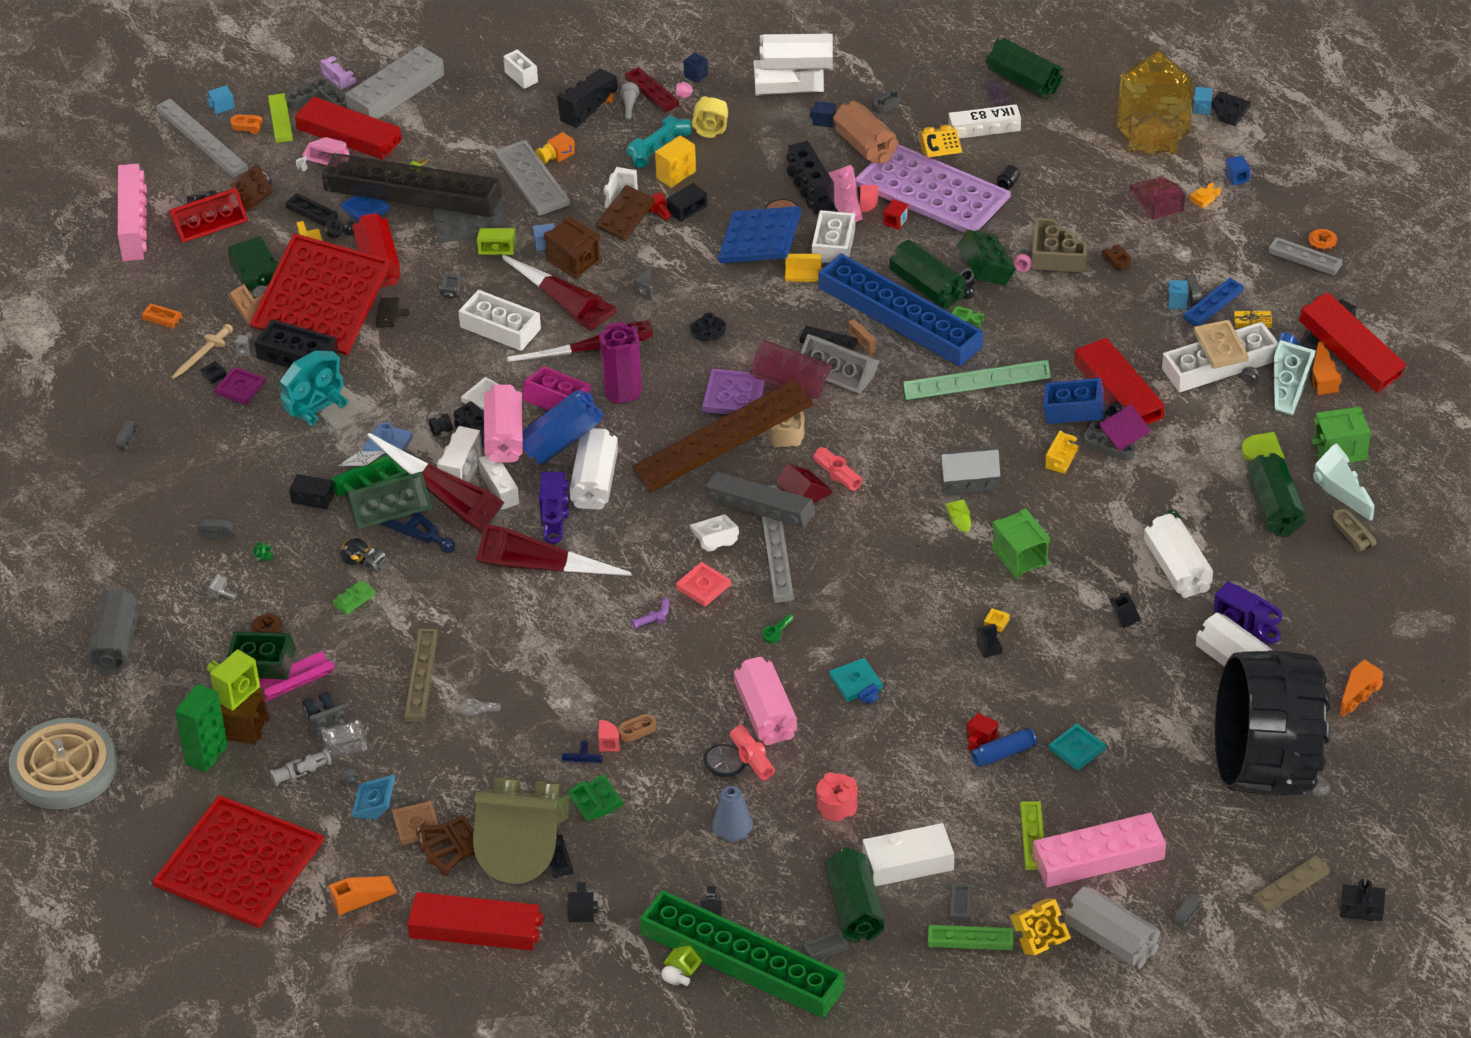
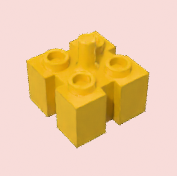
[1009,899,1071,955]

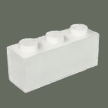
[478,455,519,510]

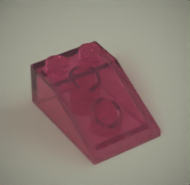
[1129,176,1185,220]

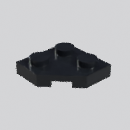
[1212,91,1251,126]

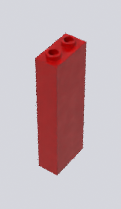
[295,97,402,160]
[1298,292,1407,393]
[1074,337,1165,425]
[407,892,544,951]

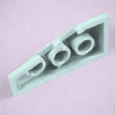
[1274,340,1316,416]
[1313,443,1375,521]

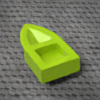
[946,499,971,533]

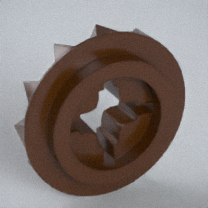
[251,614,283,633]

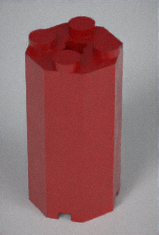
[352,213,401,288]

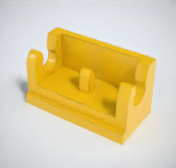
[1045,431,1079,474]

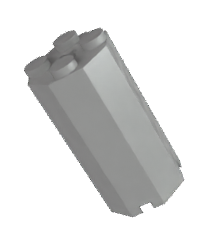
[1064,886,1160,968]

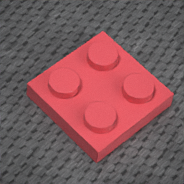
[676,562,731,607]

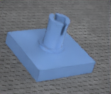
[363,422,413,458]

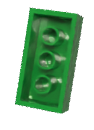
[175,683,228,773]

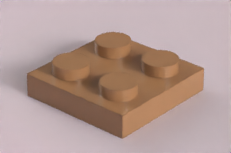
[392,801,441,846]

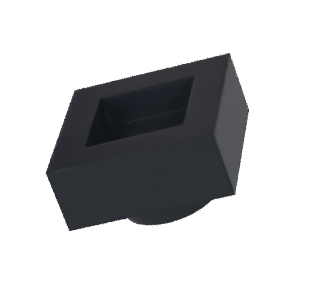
[200,361,227,384]

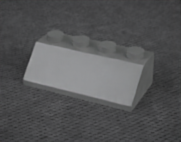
[795,334,879,394]

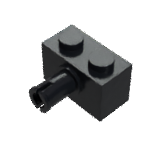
[1340,879,1385,921]

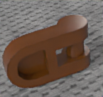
[1102,244,1131,270]

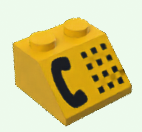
[919,124,962,157]

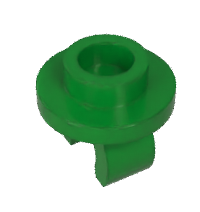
[253,542,274,561]

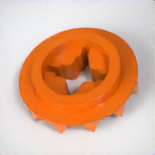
[1308,229,1337,251]

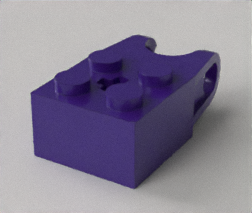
[539,472,570,544]
[1213,581,1283,644]

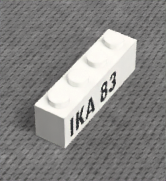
[949,104,1021,139]

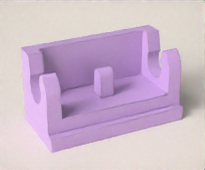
[320,56,356,90]

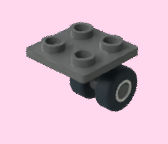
[302,691,348,737]

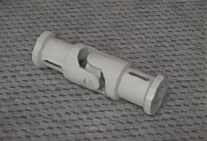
[269,748,332,787]

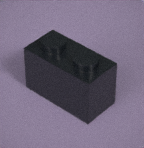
[666,183,708,222]
[289,474,335,509]

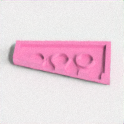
[828,165,863,222]

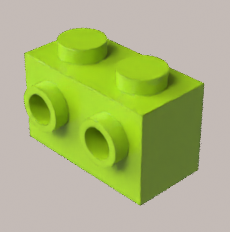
[477,228,517,255]

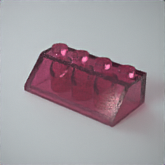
[749,340,833,399]

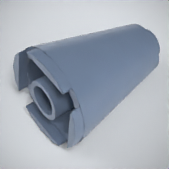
[712,786,753,842]

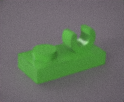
[333,580,375,615]

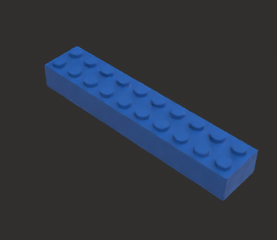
[818,253,983,367]

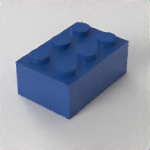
[1043,378,1104,424]

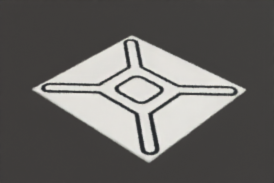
[339,451,385,466]

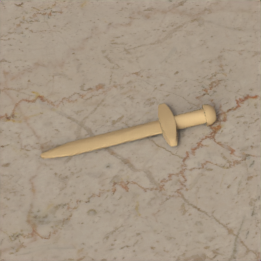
[172,324,233,379]

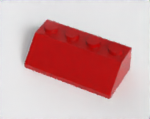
[167,187,249,243]

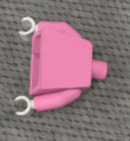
[296,137,350,182]

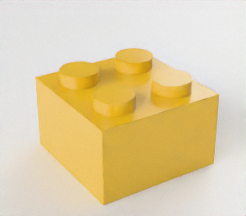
[655,135,696,188]

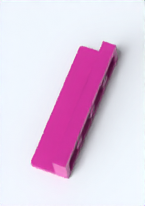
[259,651,335,702]

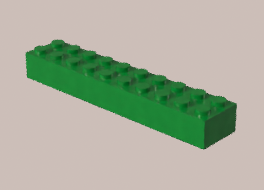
[640,890,845,1019]

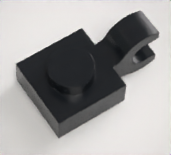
[701,886,722,917]

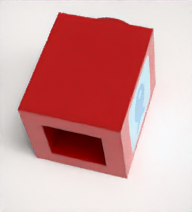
[883,199,909,230]

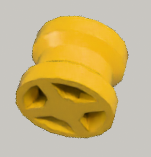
[535,143,557,164]

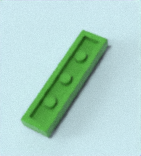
[928,925,1014,950]

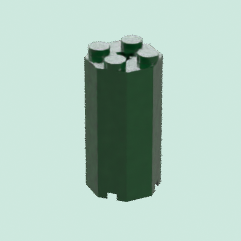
[986,38,1064,99]
[889,239,966,309]
[1246,453,1306,537]
[824,847,884,943]

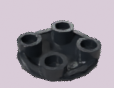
[690,312,727,342]

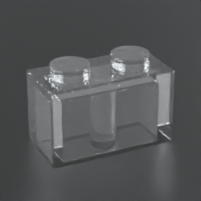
[321,719,367,759]

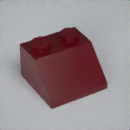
[776,463,833,504]

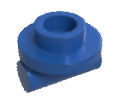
[857,683,880,705]

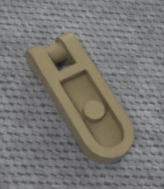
[1332,509,1376,553]

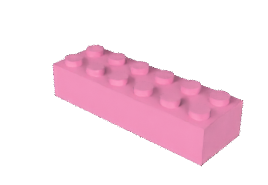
[118,163,147,261]
[1033,812,1166,888]

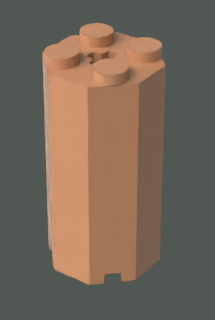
[833,101,898,164]

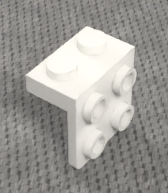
[603,167,638,209]

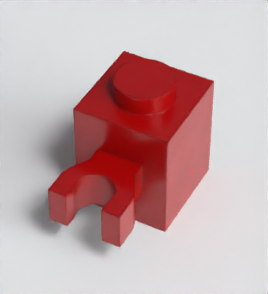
[966,713,999,752]

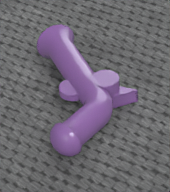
[631,598,670,630]

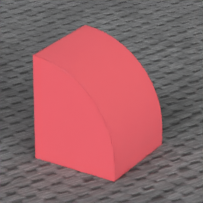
[860,185,878,212]
[598,720,620,751]

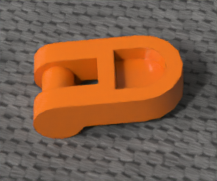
[230,114,263,134]

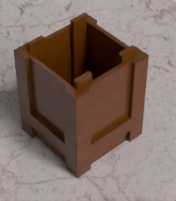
[544,216,602,280]
[220,688,270,745]

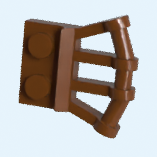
[415,815,475,877]

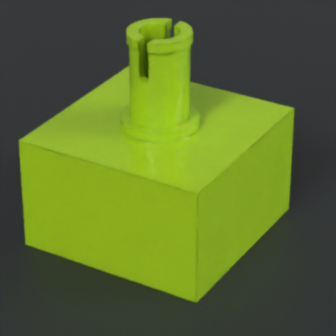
[207,649,260,711]

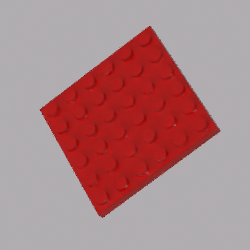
[250,233,391,355]
[152,795,325,929]

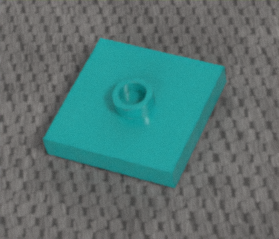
[829,658,883,702]
[1049,723,1106,771]

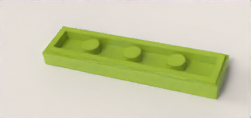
[268,93,293,143]
[1020,801,1044,870]

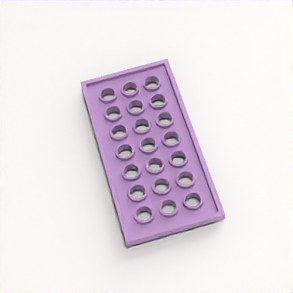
[855,144,1011,233]

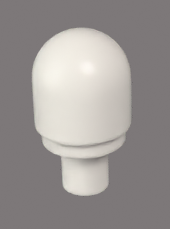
[661,966,690,986]

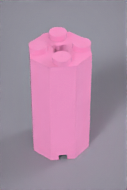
[484,384,523,463]
[734,657,797,745]

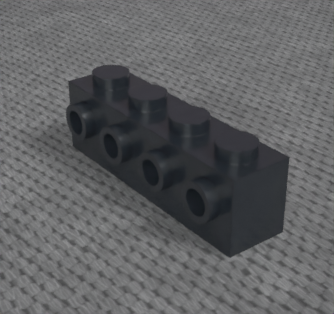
[454,401,484,448]

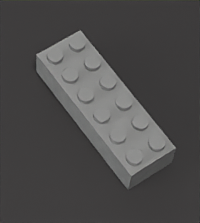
[345,45,444,119]

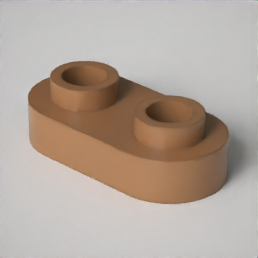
[618,714,657,742]

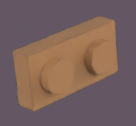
[849,319,877,355]

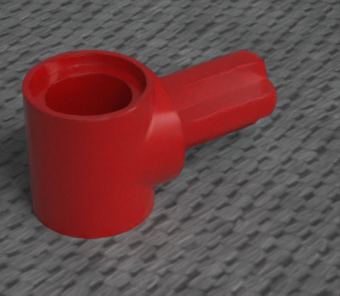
[648,192,671,221]

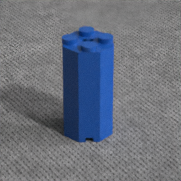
[522,391,604,465]

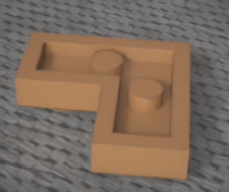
[228,284,265,325]

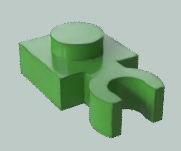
[952,306,984,328]

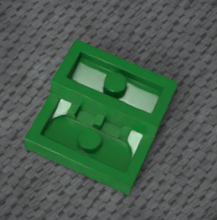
[567,773,625,821]

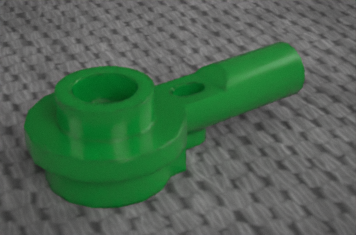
[762,614,794,644]

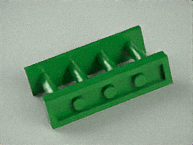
[332,455,410,497]

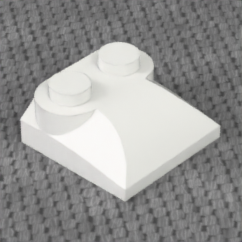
[690,514,739,551]

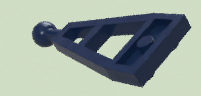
[380,512,455,553]

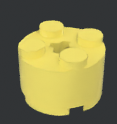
[692,96,728,138]

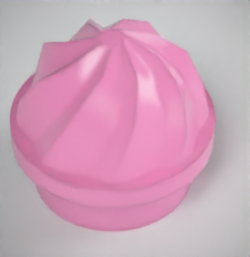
[676,82,693,99]
[1014,254,1032,272]

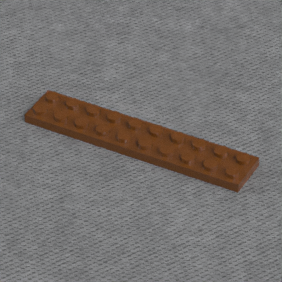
[632,379,814,493]

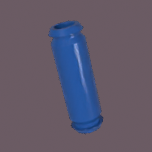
[971,728,1037,767]

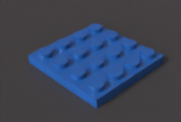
[718,206,802,263]

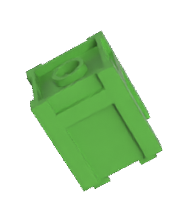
[1311,407,1371,462]
[992,508,1050,578]

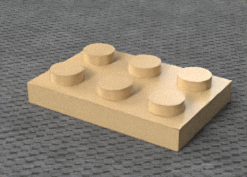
[1194,320,1249,369]

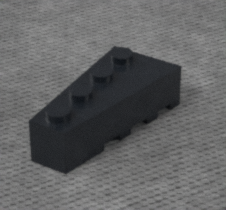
[557,69,618,128]

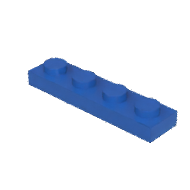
[1183,278,1244,326]

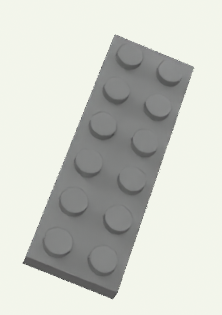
[494,140,570,216]

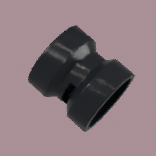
[429,413,453,437]

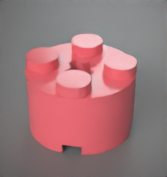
[816,772,858,821]

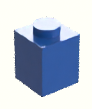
[1225,155,1251,185]

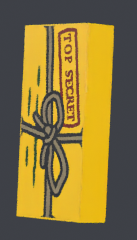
[1234,311,1272,328]

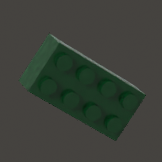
[345,471,432,530]

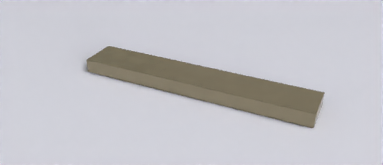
[404,629,439,722]

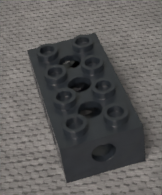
[786,140,834,215]
[254,319,339,368]

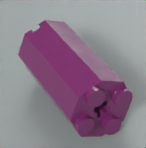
[599,322,642,404]

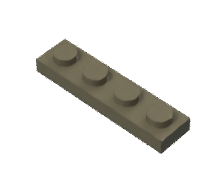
[1252,856,1330,914]

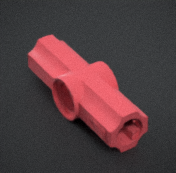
[813,447,862,491]
[729,725,775,781]

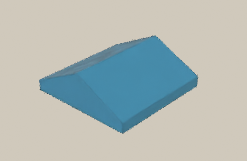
[352,775,395,819]

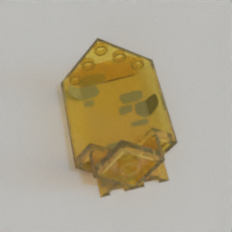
[1117,49,1193,155]

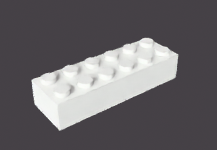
[1162,322,1279,393]

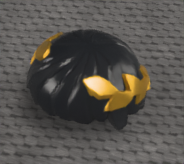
[341,538,371,565]

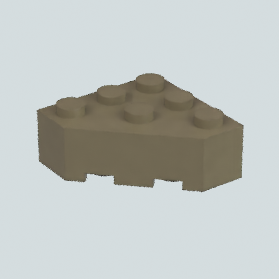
[1032,218,1087,272]

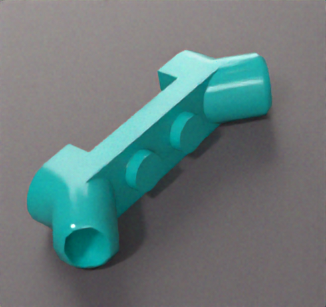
[626,115,692,168]

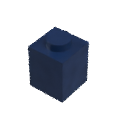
[684,52,708,83]
[810,101,836,127]

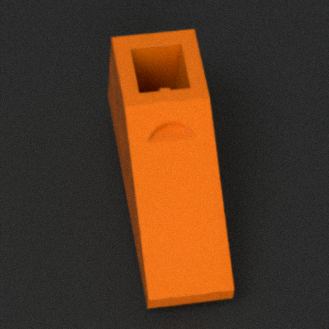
[1311,342,1342,396]
[1340,659,1383,717]
[329,876,397,915]

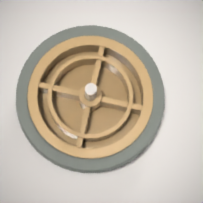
[9,718,117,810]

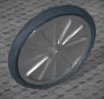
[703,744,746,777]

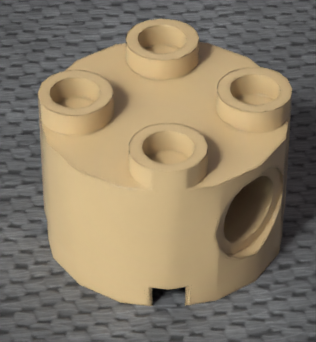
[767,411,805,447]

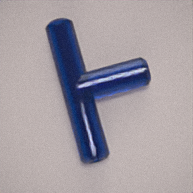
[562,741,603,763]

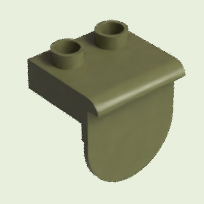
[473,777,570,884]

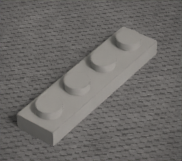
[1268,237,1342,276]

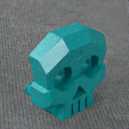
[279,350,348,426]

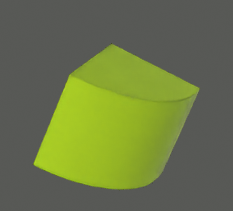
[663,945,702,976]

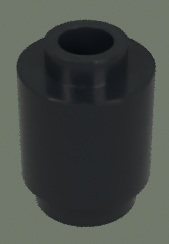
[997,165,1020,190]

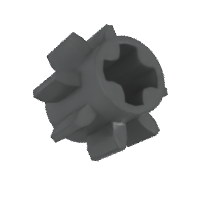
[363,548,387,573]

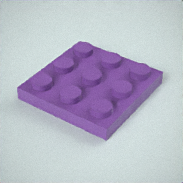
[702,369,767,415]

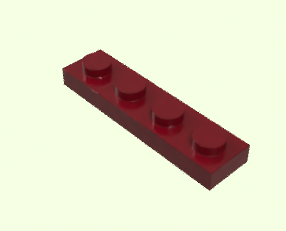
[625,67,679,113]

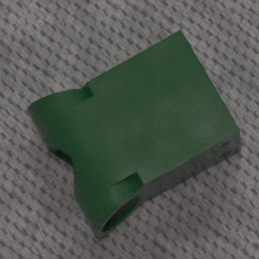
[228,236,279,291]

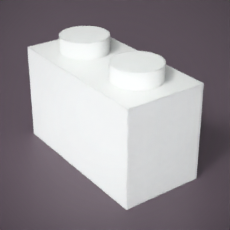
[503,49,538,89]

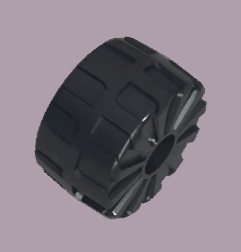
[1215,650,1331,796]

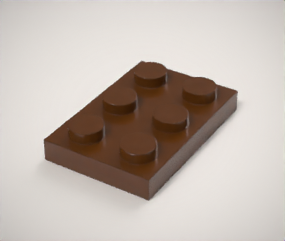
[596,185,655,241]

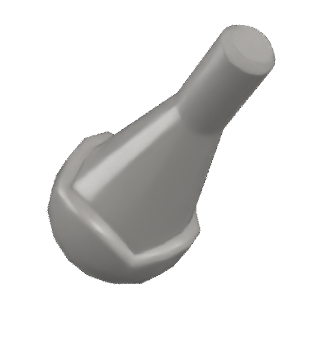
[620,82,639,120]

